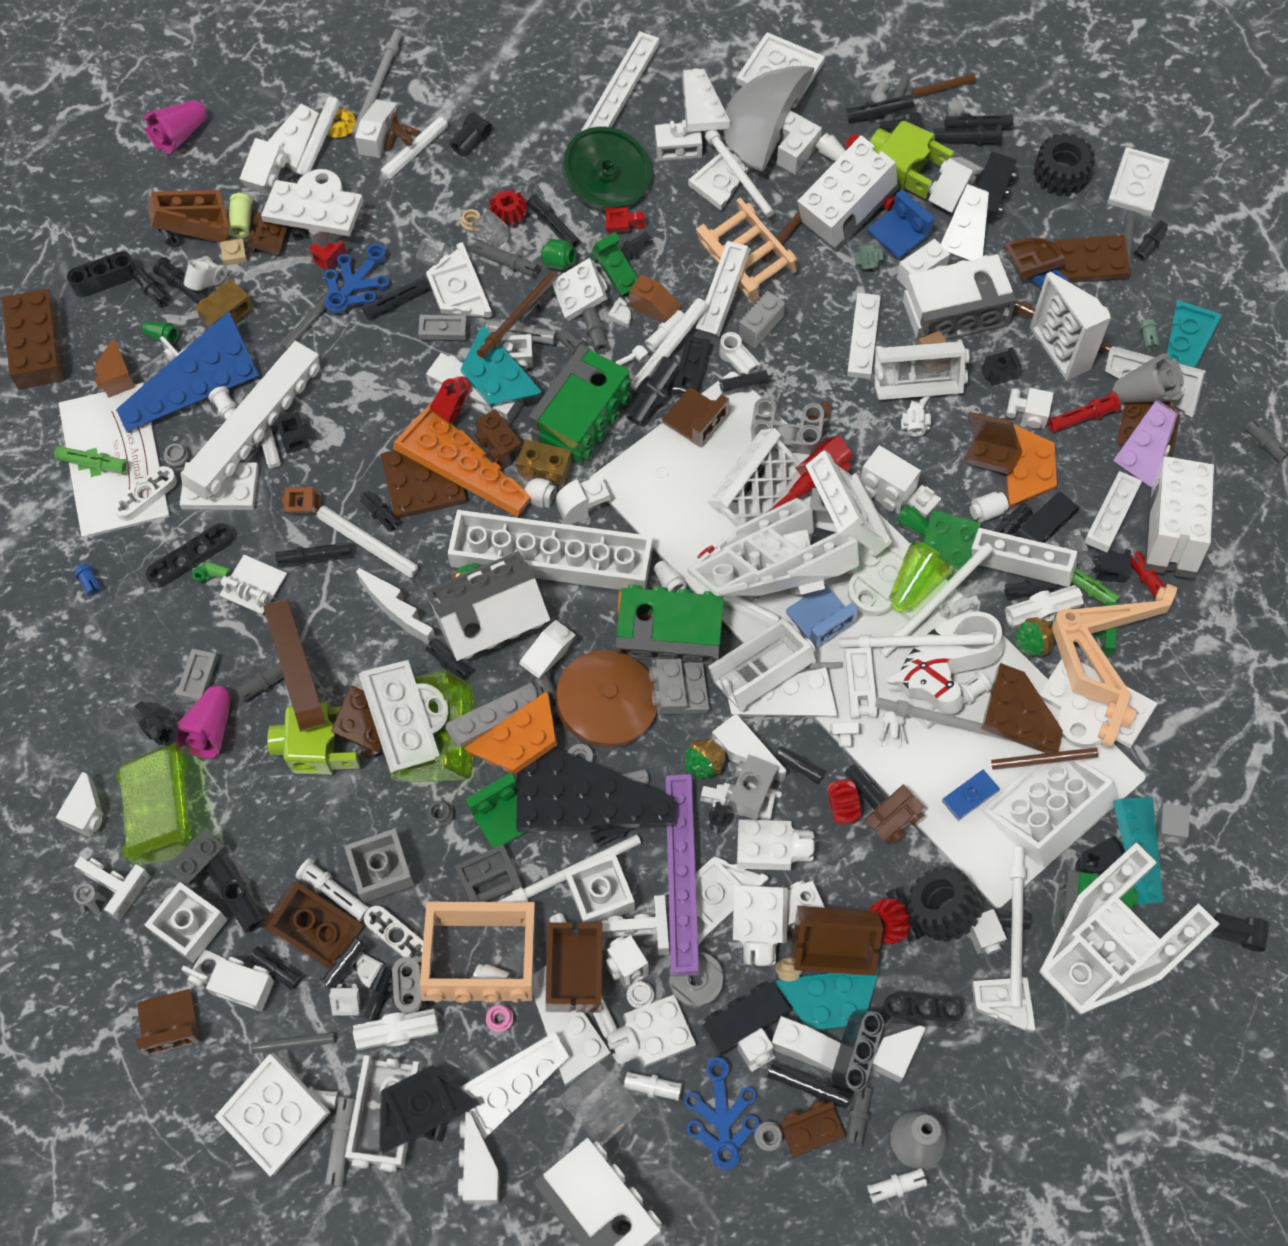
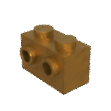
[195,279,253,328]
[516,439,572,486]

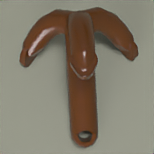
[385,112,421,151]

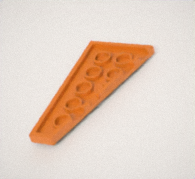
[393,402,530,517]

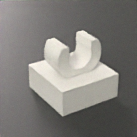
[906,485,941,519]
[830,723,859,747]
[329,984,361,1016]

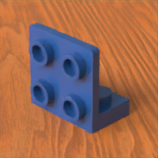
[868,190,935,259]

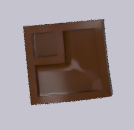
[1004,238,1065,279]

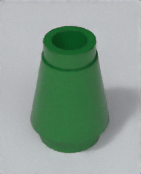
[142,321,179,345]
[896,504,929,538]

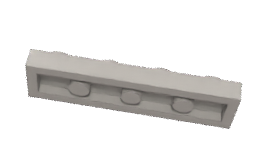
[445,682,540,748]

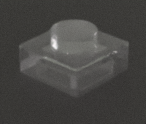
[416,238,446,266]

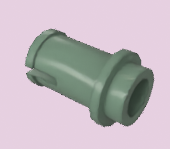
[1139,319,1160,351]

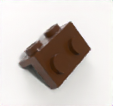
[475,410,521,469]

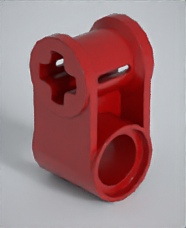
[430,376,471,424]

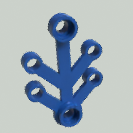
[324,244,389,313]
[684,1057,759,1170]

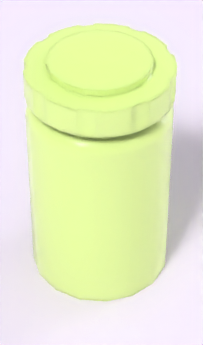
[228,193,253,238]

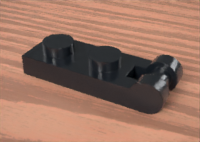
[672,336,711,397]

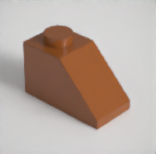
[630,274,682,323]
[94,340,135,398]

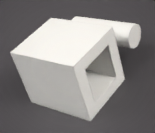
[1006,388,1053,429]

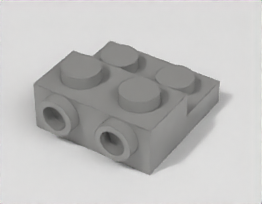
[649,659,709,715]

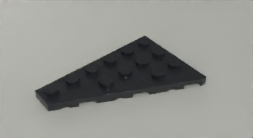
[516,747,675,832]

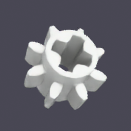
[901,407,931,437]

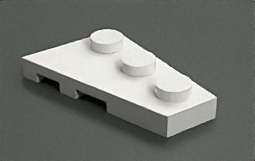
[268,104,320,172]
[941,184,989,261]

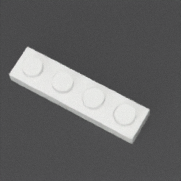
[696,241,751,337]
[847,293,881,379]
[1084,471,1142,552]

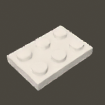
[180,462,259,510]

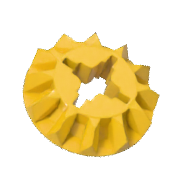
[327,107,356,138]

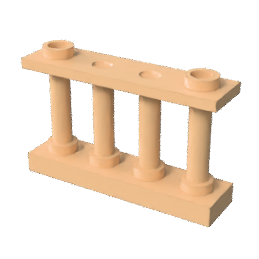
[696,198,797,303]

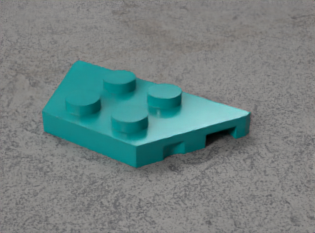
[460,326,542,407]
[775,966,879,1032]

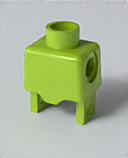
[870,121,954,199]
[268,702,360,775]

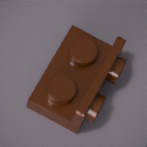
[246,205,287,257]
[780,1100,845,1158]

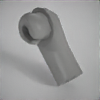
[871,80,889,103]

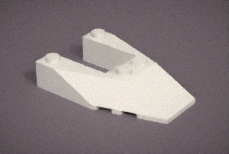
[687,498,859,596]
[1039,843,1219,1015]

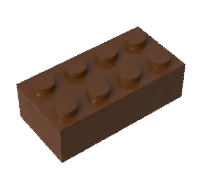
[2,288,65,390]

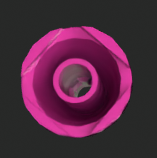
[143,100,207,155]
[175,686,232,759]

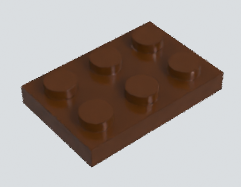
[1054,235,1131,283]

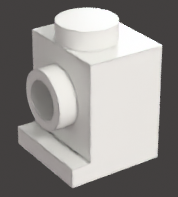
[737,1028,775,1072]

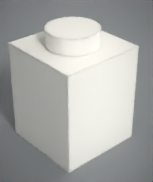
[969,909,1007,955]

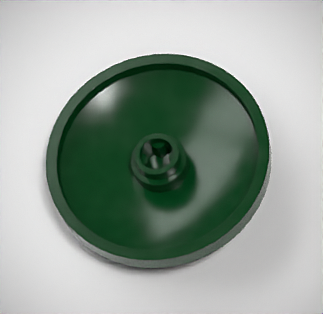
[562,126,652,211]

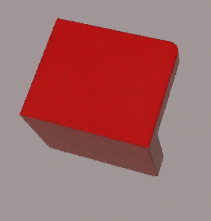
[309,240,347,271]

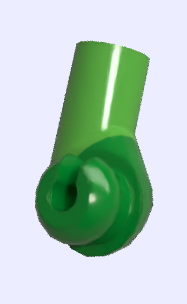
[192,562,231,582]

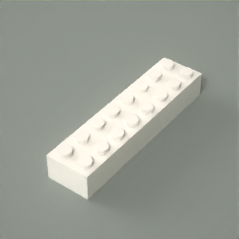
[448,510,653,590]

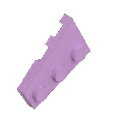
[1113,400,1178,487]

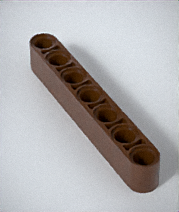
[263,599,326,732]

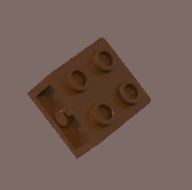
[662,387,729,447]
[1117,402,1180,457]
[964,412,1022,474]
[331,686,381,758]
[136,989,200,1056]

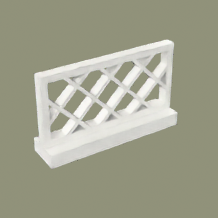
[707,428,801,527]

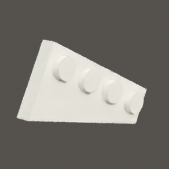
[1105,346,1206,418]

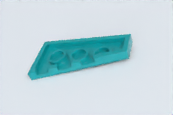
[1167,300,1222,368]
[1113,797,1163,906]

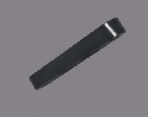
[146,523,234,588]

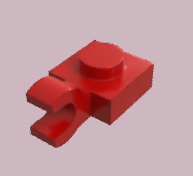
[605,208,645,233]

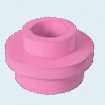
[486,1005,513,1033]

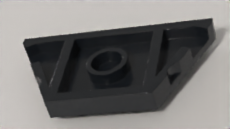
[379,1065,480,1156]

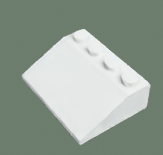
[1030,272,1111,380]
[982,747,1118,868]

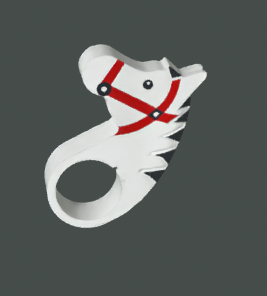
[887,612,1004,714]

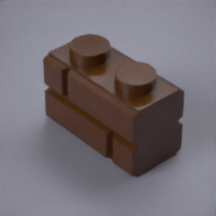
[864,784,927,845]

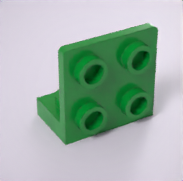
[920,509,981,570]
[465,772,526,848]

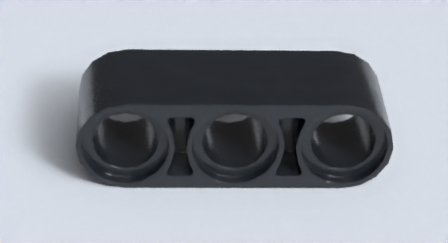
[67,251,137,297]
[1014,491,1080,543]
[881,993,964,1028]
[832,1010,884,1091]

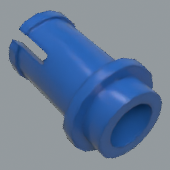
[75,563,102,596]

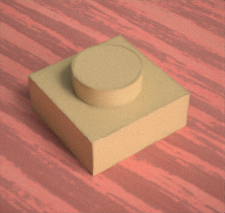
[220,238,247,266]

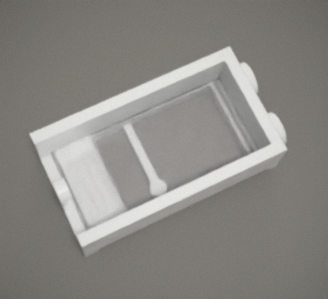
[874,340,969,400]
[708,618,816,712]
[345,1055,422,1172]

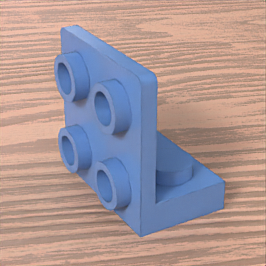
[786,584,858,649]

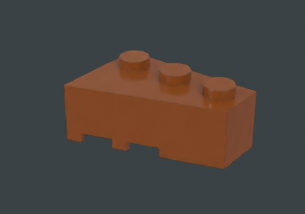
[147,190,230,243]

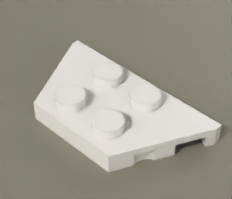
[426,242,492,317]
[696,857,768,945]

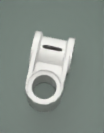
[184,256,227,290]

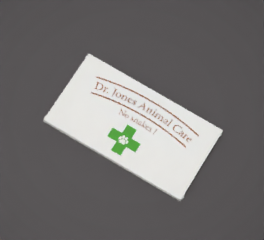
[59,383,170,538]

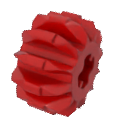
[489,188,527,228]
[827,779,861,825]
[869,898,912,945]

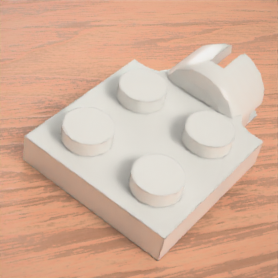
[737,819,814,870]
[733,885,788,966]
[607,995,696,1067]

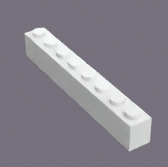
[181,341,320,500]

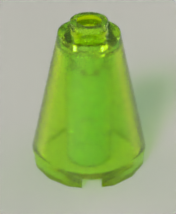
[888,542,954,614]

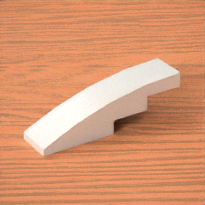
[356,568,436,644]

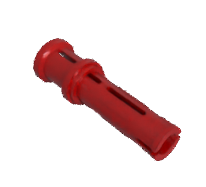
[1047,392,1121,433]

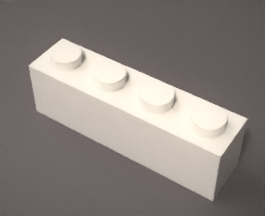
[426,353,524,426]
[972,528,1078,587]

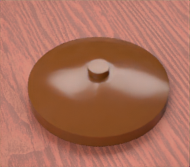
[556,650,657,748]

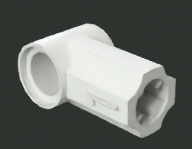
[719,332,761,374]

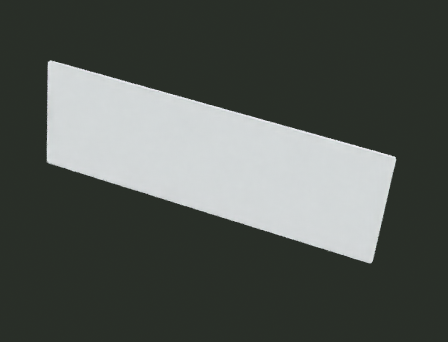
[590,372,1145,909]

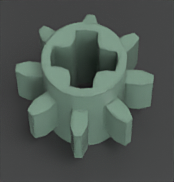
[854,243,884,269]

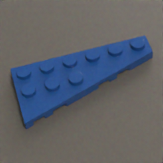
[116,311,259,433]

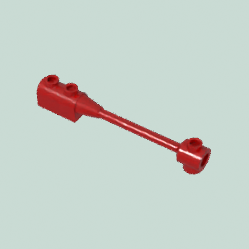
[697,435,853,559]

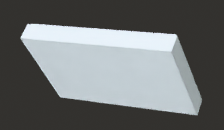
[1107,147,1170,216]

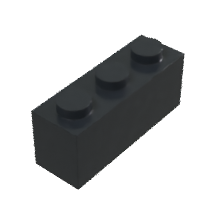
[976,152,1019,225]
[702,982,790,1058]

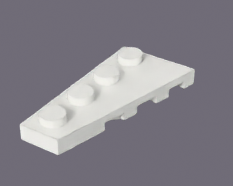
[682,68,730,132]
[688,147,751,210]
[728,667,838,718]
[532,966,611,1086]
[460,1032,570,1139]

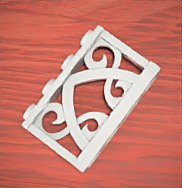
[806,450,892,556]

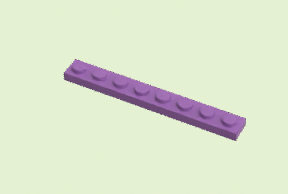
[665,774,700,977]

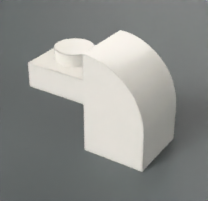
[556,476,610,525]

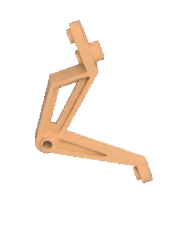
[1052,583,1177,748]

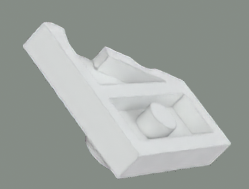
[972,977,1035,1032]

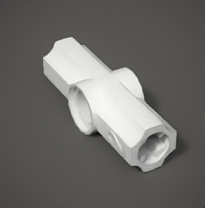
[1005,585,1084,629]
[353,1009,439,1050]

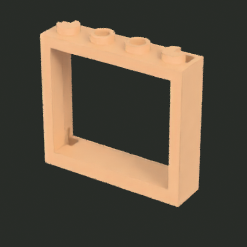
[420,902,535,1003]

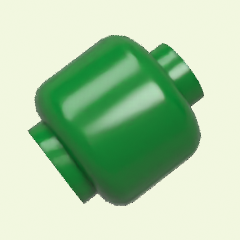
[541,239,576,270]

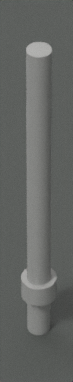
[352,29,403,137]
[875,697,1017,743]

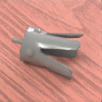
[74,883,107,915]

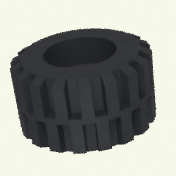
[1034,133,1095,196]
[907,866,983,942]

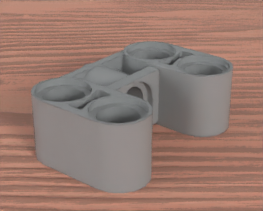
[751,397,824,455]

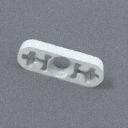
[113,466,177,521]
[364,906,423,963]

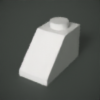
[519,620,575,678]
[56,772,103,837]
[871,1026,925,1083]

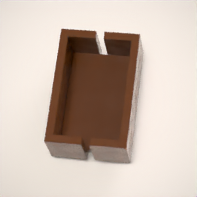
[790,906,883,976]
[545,922,603,1013]

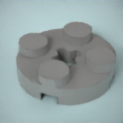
[669,952,723,1009]

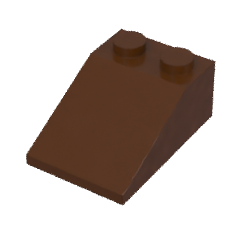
[261,881,363,969]

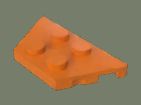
[1006,424,1057,509]
[464,692,557,775]

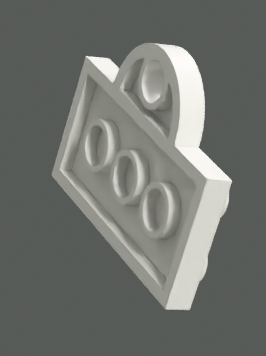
[261,169,363,236]
[847,541,944,621]
[1039,659,1158,748]
[359,660,448,773]

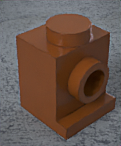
[282,487,321,515]

